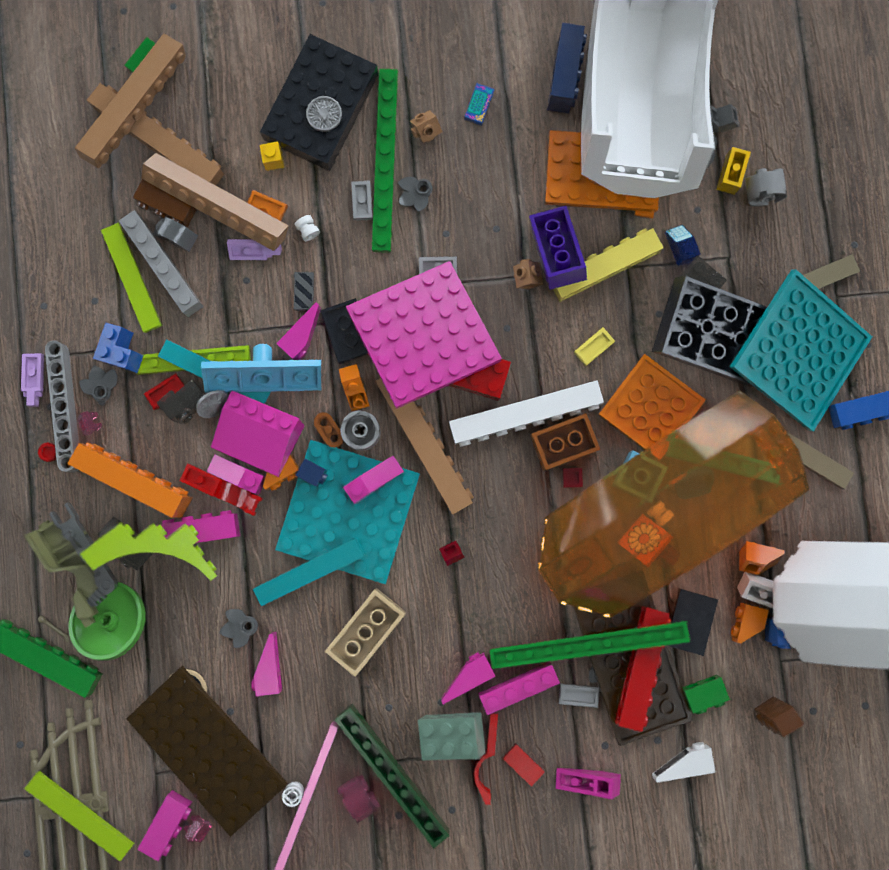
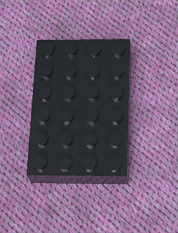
[260,34,379,171]
[651,276,767,387]

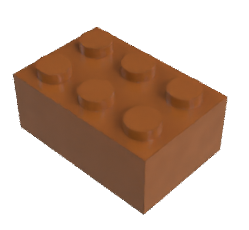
[530,414,600,471]

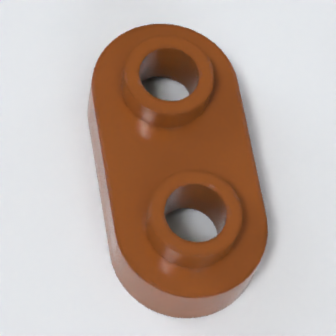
[314,412,344,448]

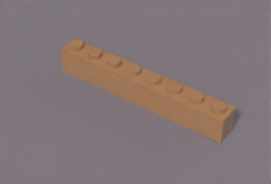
[75,33,186,169]
[87,83,224,185]
[141,153,289,251]
[376,378,474,515]

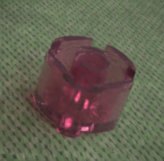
[337,774,380,824]

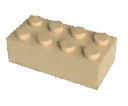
[325,588,406,677]

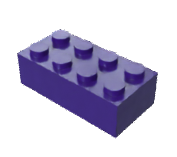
[529,206,587,290]

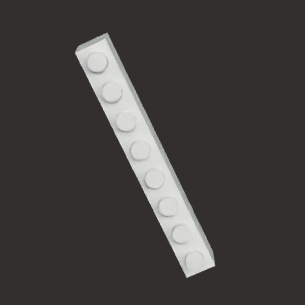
[449,380,604,447]

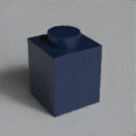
[295,459,328,487]

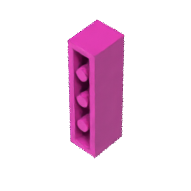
[156,510,240,543]
[479,662,560,715]

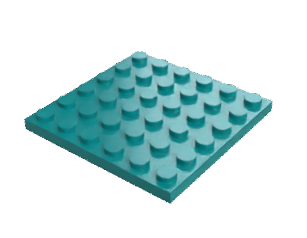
[730,269,872,432]
[275,440,420,584]

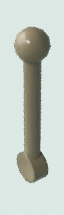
[38,616,71,642]

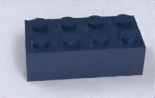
[547,22,587,114]

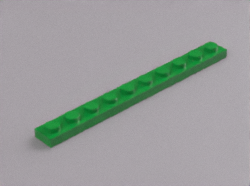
[372,69,398,253]
[489,621,690,669]

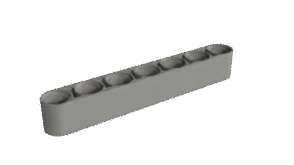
[45,341,79,473]

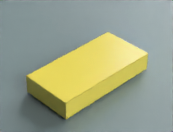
[574,327,615,366]

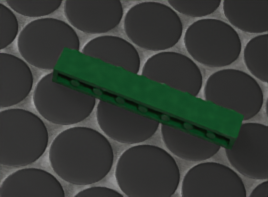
[335,703,450,849]

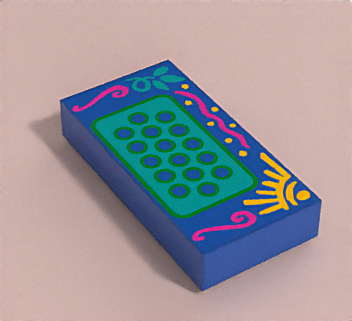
[464,83,494,126]

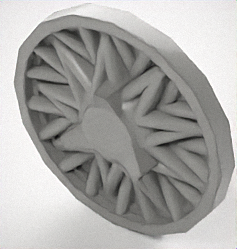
[306,96,342,132]
[196,390,229,418]

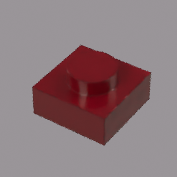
[562,468,583,488]
[439,541,465,566]

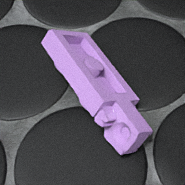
[227,240,282,260]
[21,353,44,407]

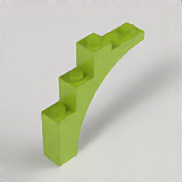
[80,523,217,581]

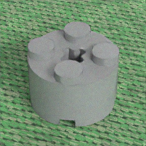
[745,168,787,206]
[341,411,381,451]

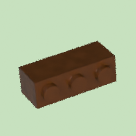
[132,179,197,227]
[754,696,804,737]

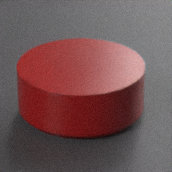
[38,442,56,462]

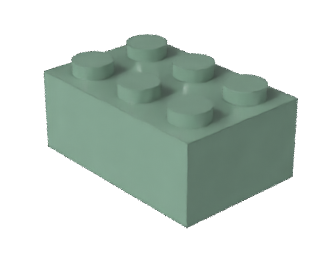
[418,712,486,760]

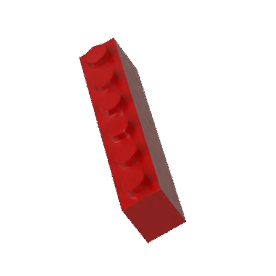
[615,607,671,732]

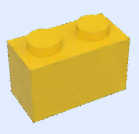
[716,147,751,195]

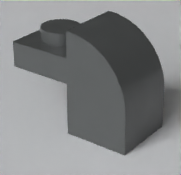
[710,104,740,133]
[153,217,198,252]

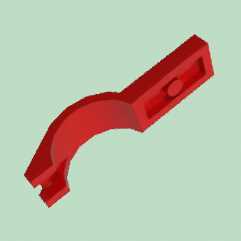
[179,463,263,516]
[473,711,498,805]

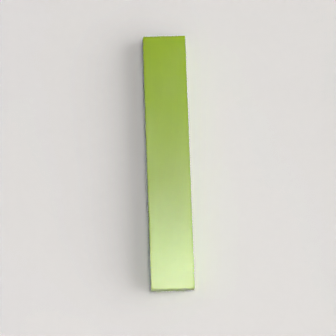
[101,223,162,333]
[136,345,251,375]
[25,771,134,861]

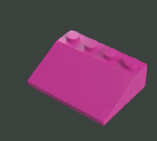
[211,391,305,477]

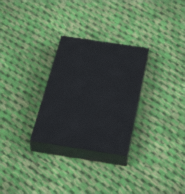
[320,298,368,364]
[668,588,718,656]

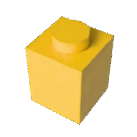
[260,142,285,171]

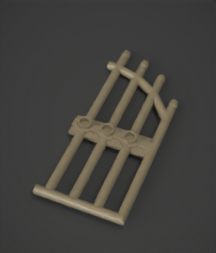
[30,699,109,870]

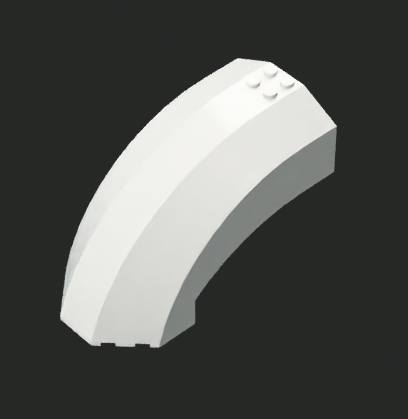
[581,0,718,198]
[773,541,889,669]

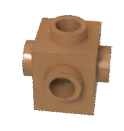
[410,110,442,143]
[513,259,543,289]

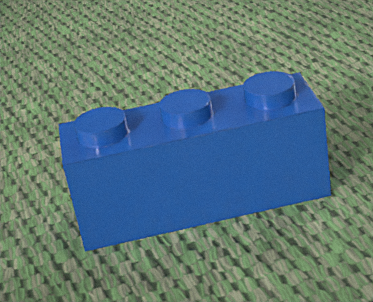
[828,391,889,430]

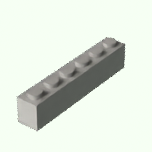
[119,210,204,317]

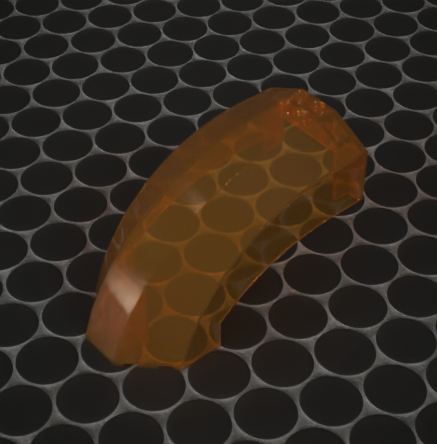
[538,390,810,618]

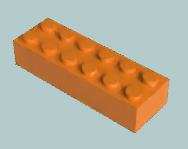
[67,442,193,518]

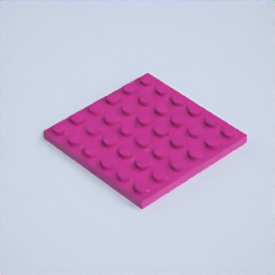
[346,261,502,409]

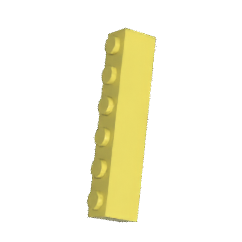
[553,228,663,302]

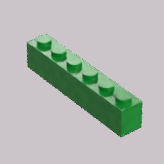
[0,619,103,698]

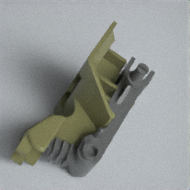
[24,502,118,628]

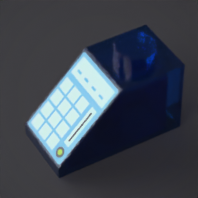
[664,225,701,266]

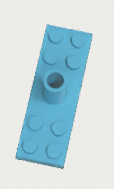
[201,344,321,393]

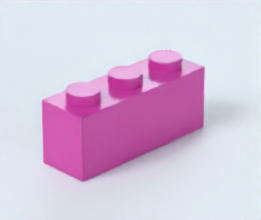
[137,790,192,861]

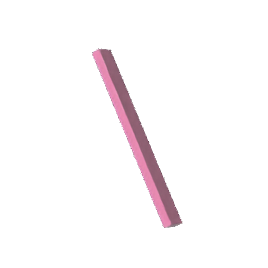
[275,722,339,870]

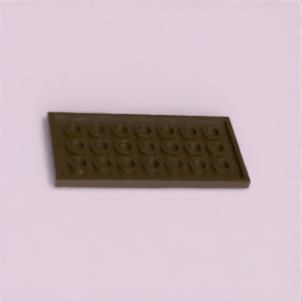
[569,569,693,746]
[126,666,288,837]

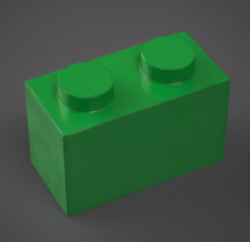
[682,675,730,715]

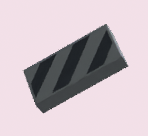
[294,272,314,311]

